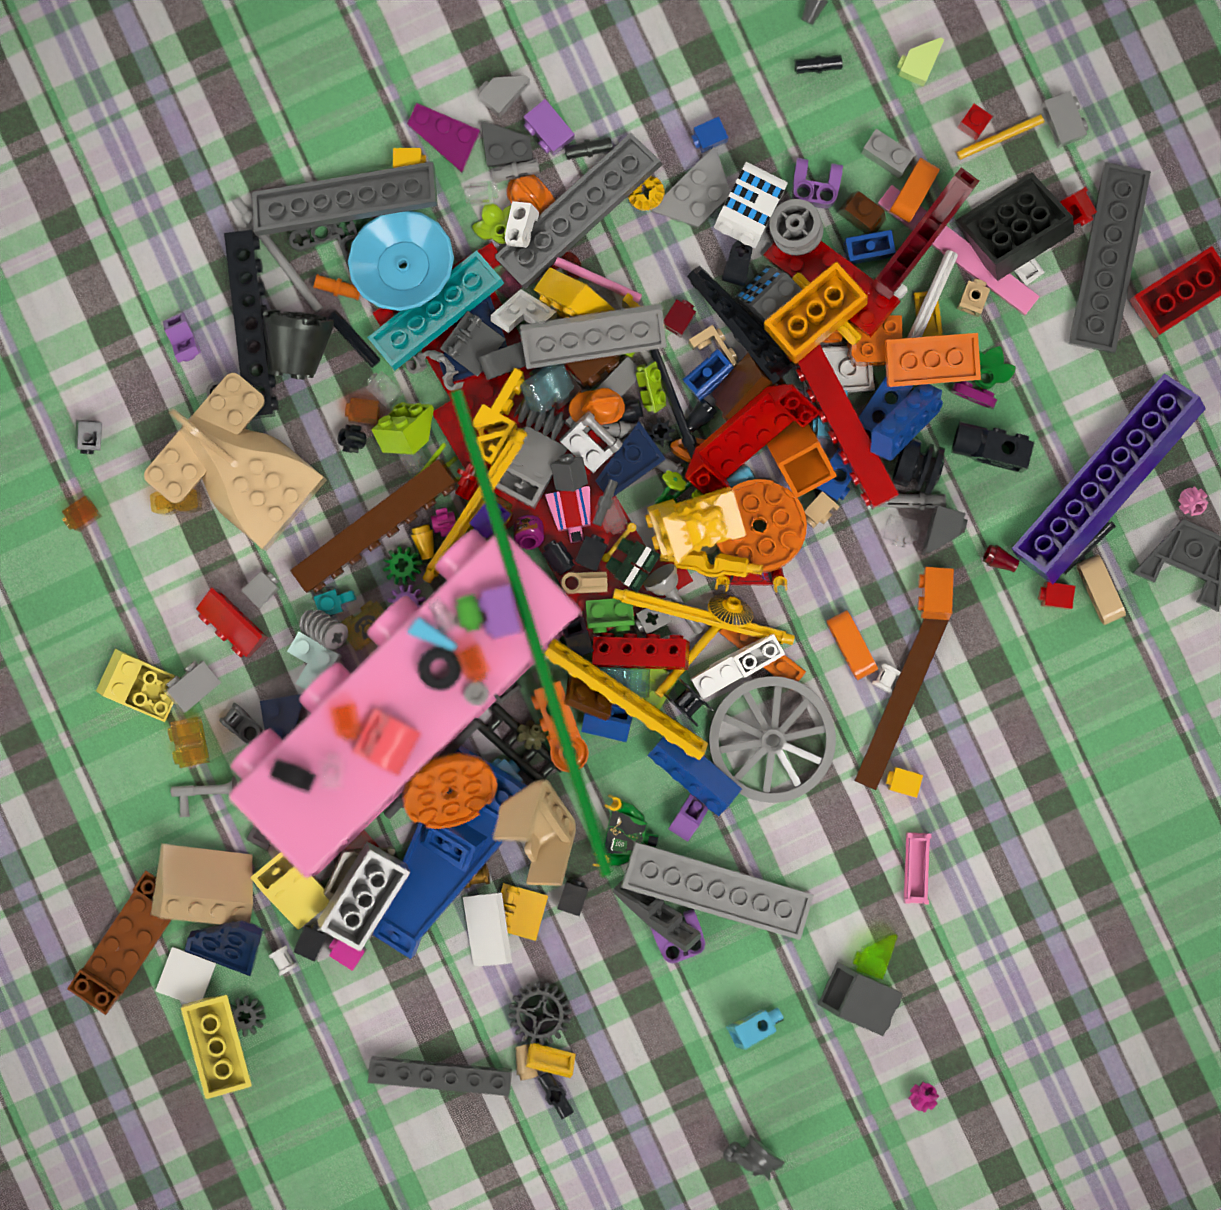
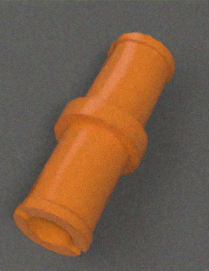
[313,274,360,301]

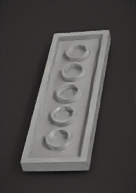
[520,303,667,369]

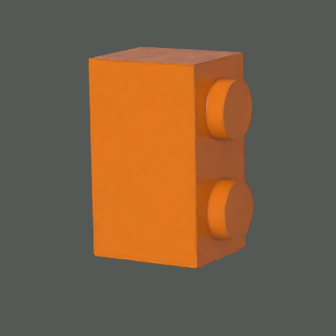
[917,567,954,620]

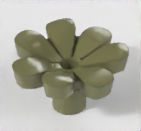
[517,720,546,750]

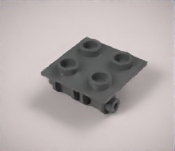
[440,311,505,377]

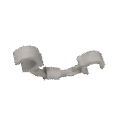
[406,350,464,390]

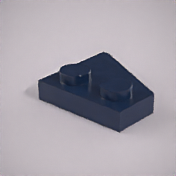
[260,694,302,740]

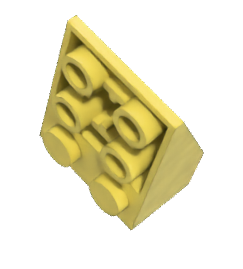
[96,649,175,722]
[250,852,329,930]

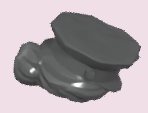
[723,1134,785,1181]

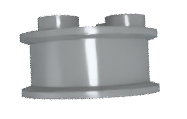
[769,199,824,256]

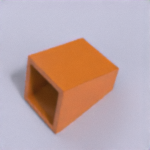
[766,420,837,498]

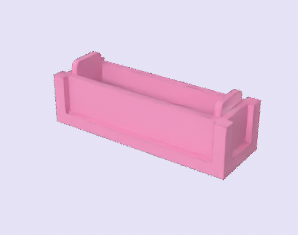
[904,832,932,905]

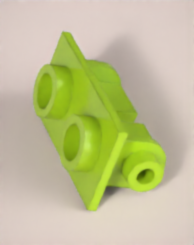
[635,361,666,413]

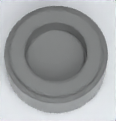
[464,681,489,706]

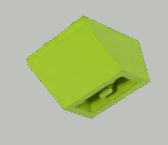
[371,402,434,455]

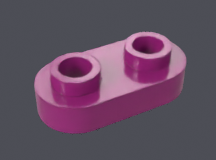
[951,381,997,409]

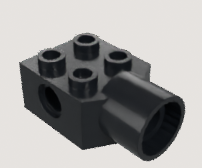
[951,421,1035,473]

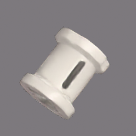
[872,663,901,693]
[269,945,298,976]

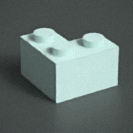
[287,632,342,690]

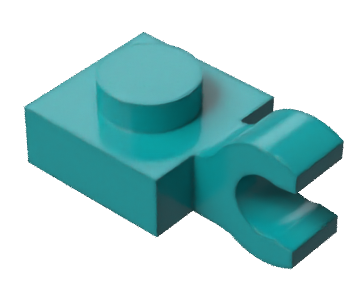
[313,589,357,616]

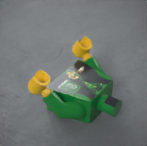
[593,795,659,867]

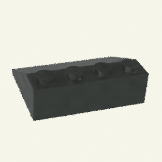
[956,173,1074,281]

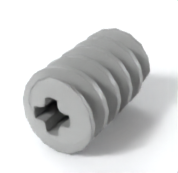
[299,609,348,650]

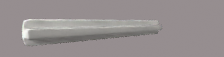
[907,250,958,338]

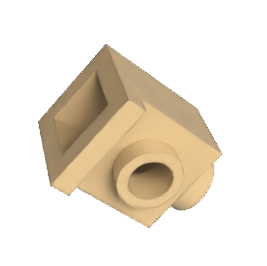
[957,279,990,317]
[805,491,839,529]

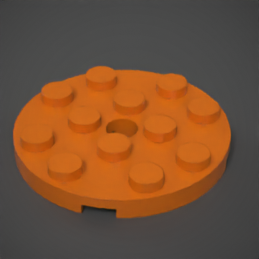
[716,479,807,573]
[402,753,497,829]

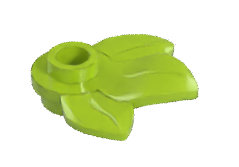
[472,203,511,244]

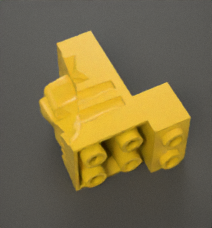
[645,487,746,563]

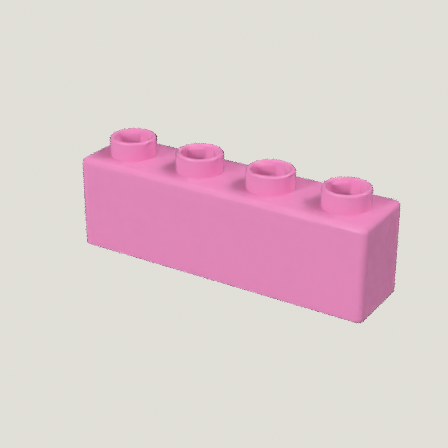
[229,529,582,878]

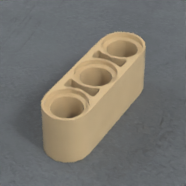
[1076,554,1126,625]

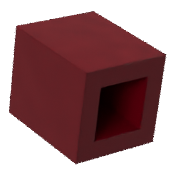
[663,299,696,338]

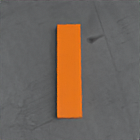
[719,628,806,690]

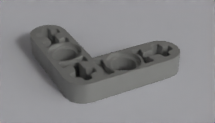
[289,220,358,272]

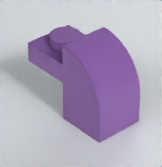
[163,312,201,363]

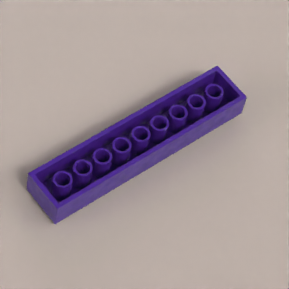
[1012,373,1206,584]

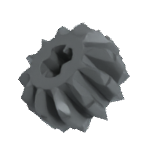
[230,996,266,1037]

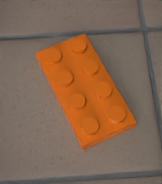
[884,333,981,387]

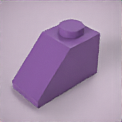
[668,794,708,842]

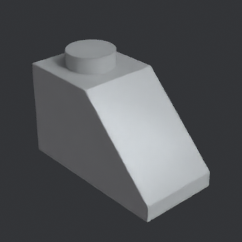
[478,75,530,118]

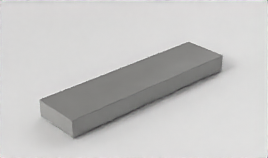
[565,356,637,433]

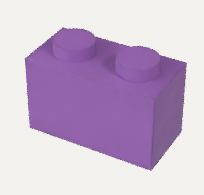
[523,99,575,156]
[478,585,522,640]

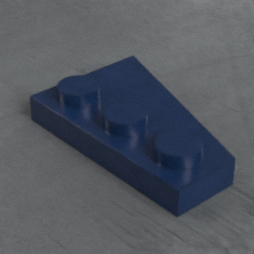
[595,422,666,498]

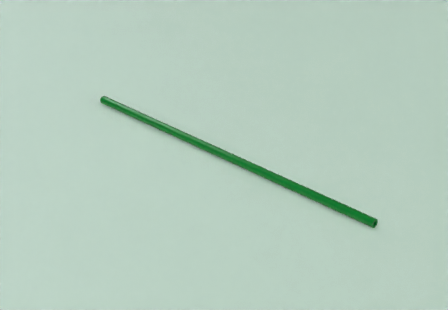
[451,390,613,877]

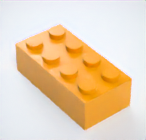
[764,262,867,364]

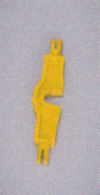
[660,551,763,577]

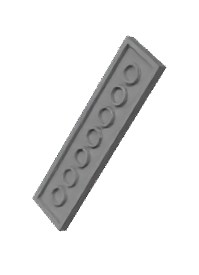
[621,842,814,940]

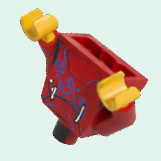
[715,568,788,592]

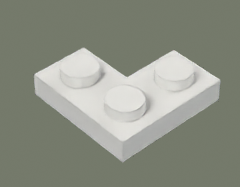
[491,289,557,333]

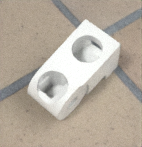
[505,201,540,248]

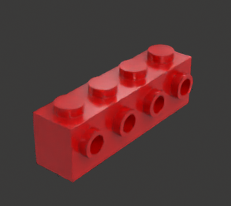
[592,633,690,670]

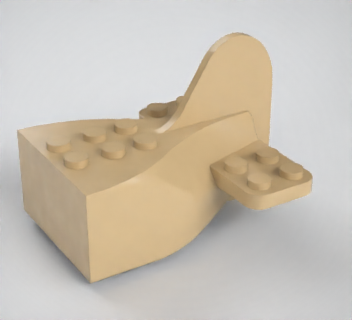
[144,373,327,551]

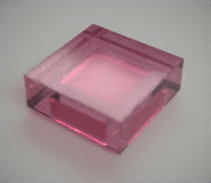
[497,270,523,299]

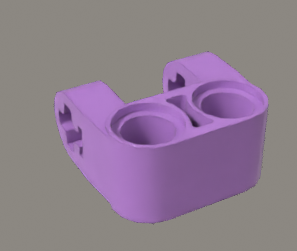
[792,158,843,209]
[651,909,705,963]

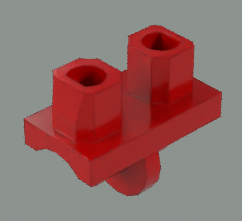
[455,462,492,501]

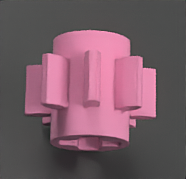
[1178,486,1209,516]

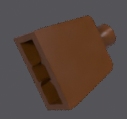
[837,191,886,234]

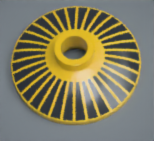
[708,594,753,628]

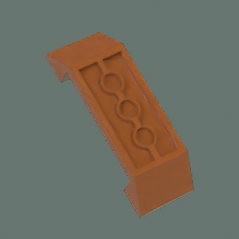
[67,870,173,1015]

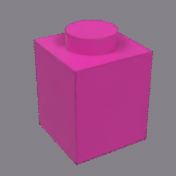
[328,938,367,971]

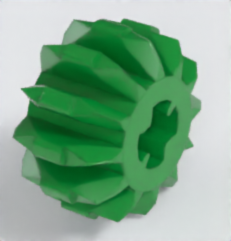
[383,546,422,586]

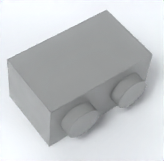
[1041,91,1088,148]
[861,129,915,179]
[164,661,221,713]

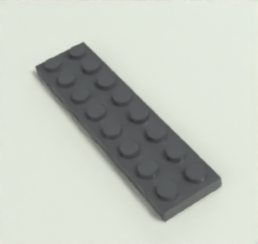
[495,133,662,289]
[252,161,438,236]
[1069,162,1151,354]

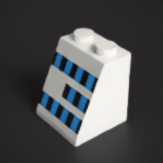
[714,162,788,249]

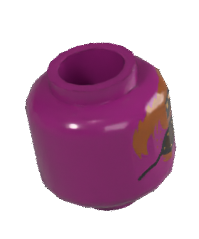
[513,515,544,550]

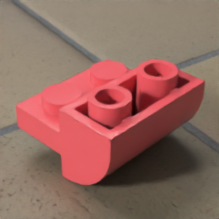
[353,709,421,776]

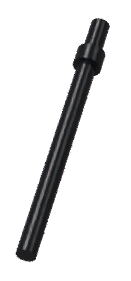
[649,349,697,459]

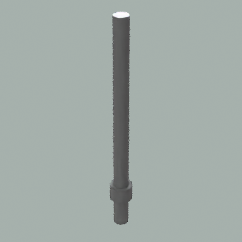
[384,718,482,819]

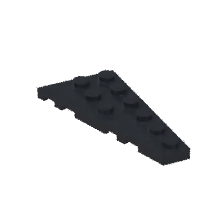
[687,266,796,384]

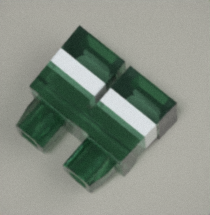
[605,538,661,593]

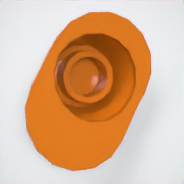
[507,175,555,215]
[569,388,625,427]

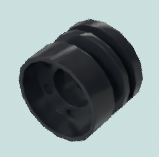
[892,438,945,495]

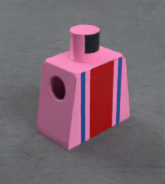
[545,486,591,543]

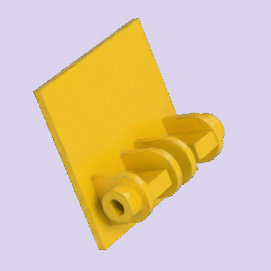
[501,883,548,941]

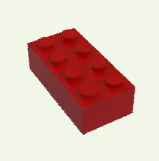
[1129,246,1221,339]

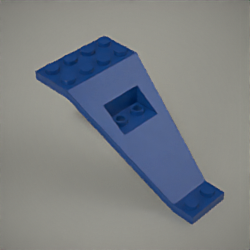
[372,746,527,959]

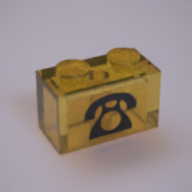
[341,600,385,652]

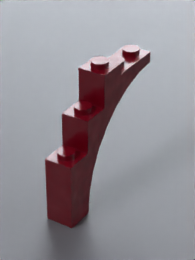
[870,167,980,299]

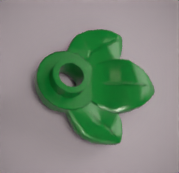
[974,346,1016,389]

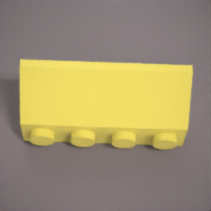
[181,995,252,1099]

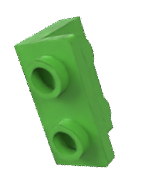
[586,599,634,633]

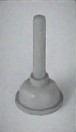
[644,564,703,634]

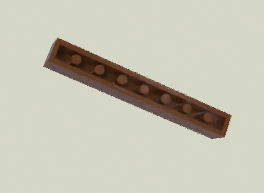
[290,459,458,594]

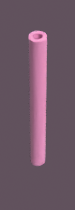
[554,257,642,303]

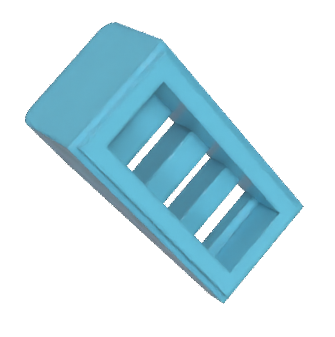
[407,617,458,651]

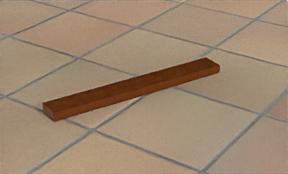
[854,619,949,790]

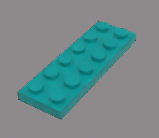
[367,250,504,371]

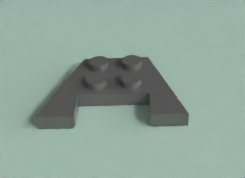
[1132,519,1221,612]

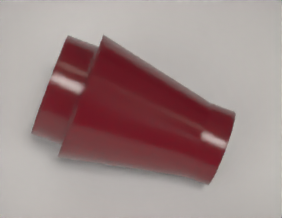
[983,545,1019,573]

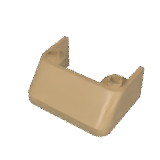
[493,780,576,886]

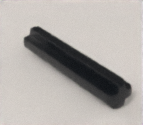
[327,310,381,368]

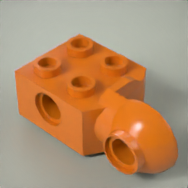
[822,315,902,367]
[531,681,589,773]

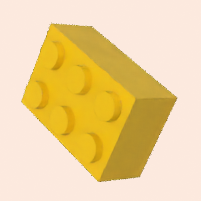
[534,267,615,319]

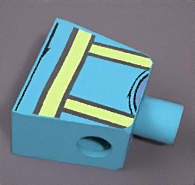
[726,1008,784,1049]

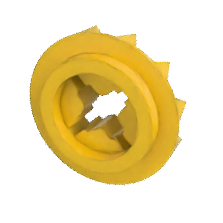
[628,176,664,211]

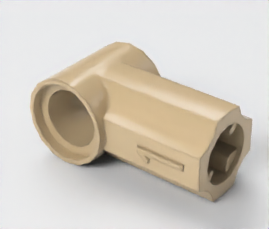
[561,572,607,594]

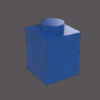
[691,117,728,153]

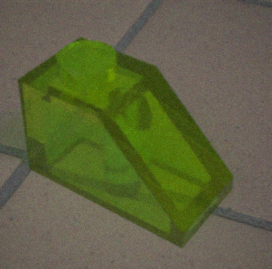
[852,932,898,980]

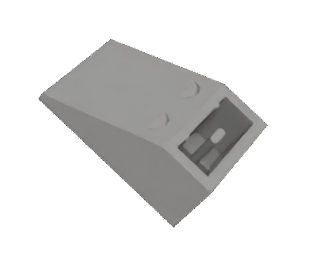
[495,426,567,509]

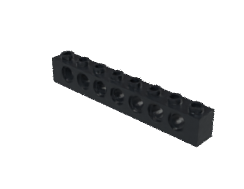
[224,230,279,419]

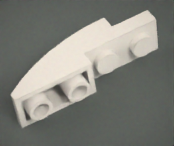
[690,634,785,699]

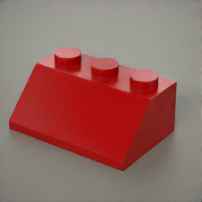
[196,587,268,658]

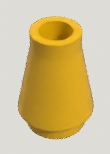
[411,524,435,560]

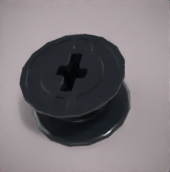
[664,679,713,727]

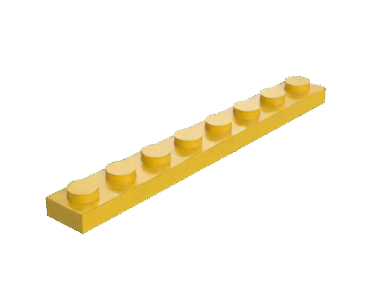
[544,638,708,760]

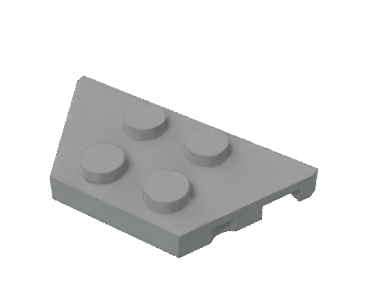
[650,147,730,228]

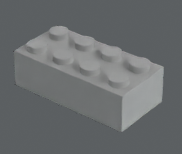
[318,842,410,951]

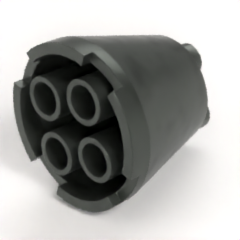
[263,310,334,380]

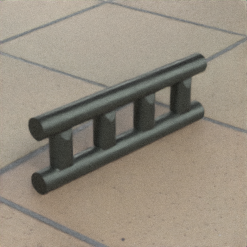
[477,704,561,784]

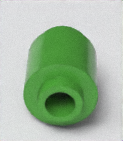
[455,595,484,632]

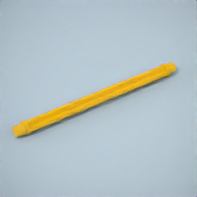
[422,429,528,583]
[612,588,795,645]

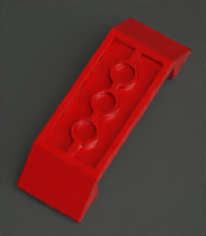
[685,384,820,494]

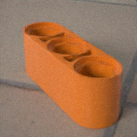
[889,157,940,223]
[826,610,878,681]

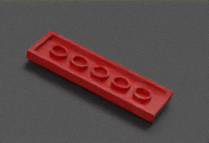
[764,241,900,338]

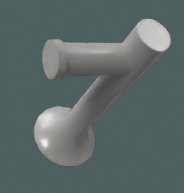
[171,776,237,817]

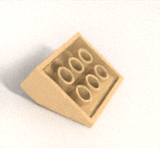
[151,844,253,924]

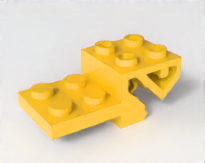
[473,368,526,466]

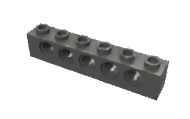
[368,1056,512,1096]

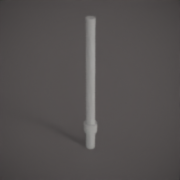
[232,197,323,313]

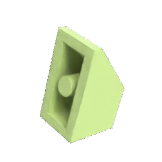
[897,38,944,87]

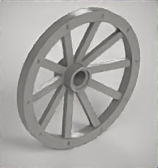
[709,676,836,803]

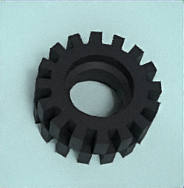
[417,647,462,691]
[269,759,317,793]

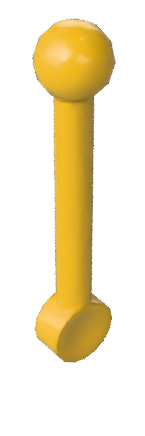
[602,522,636,562]

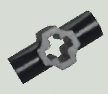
[538,1072,574,1119]

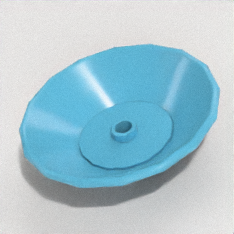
[348,211,454,311]

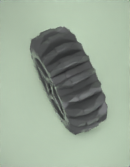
[508,981,572,1046]

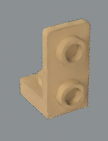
[688,325,738,367]

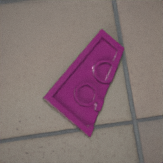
[407,103,480,174]

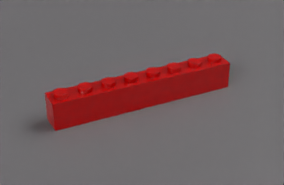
[785,344,899,510]

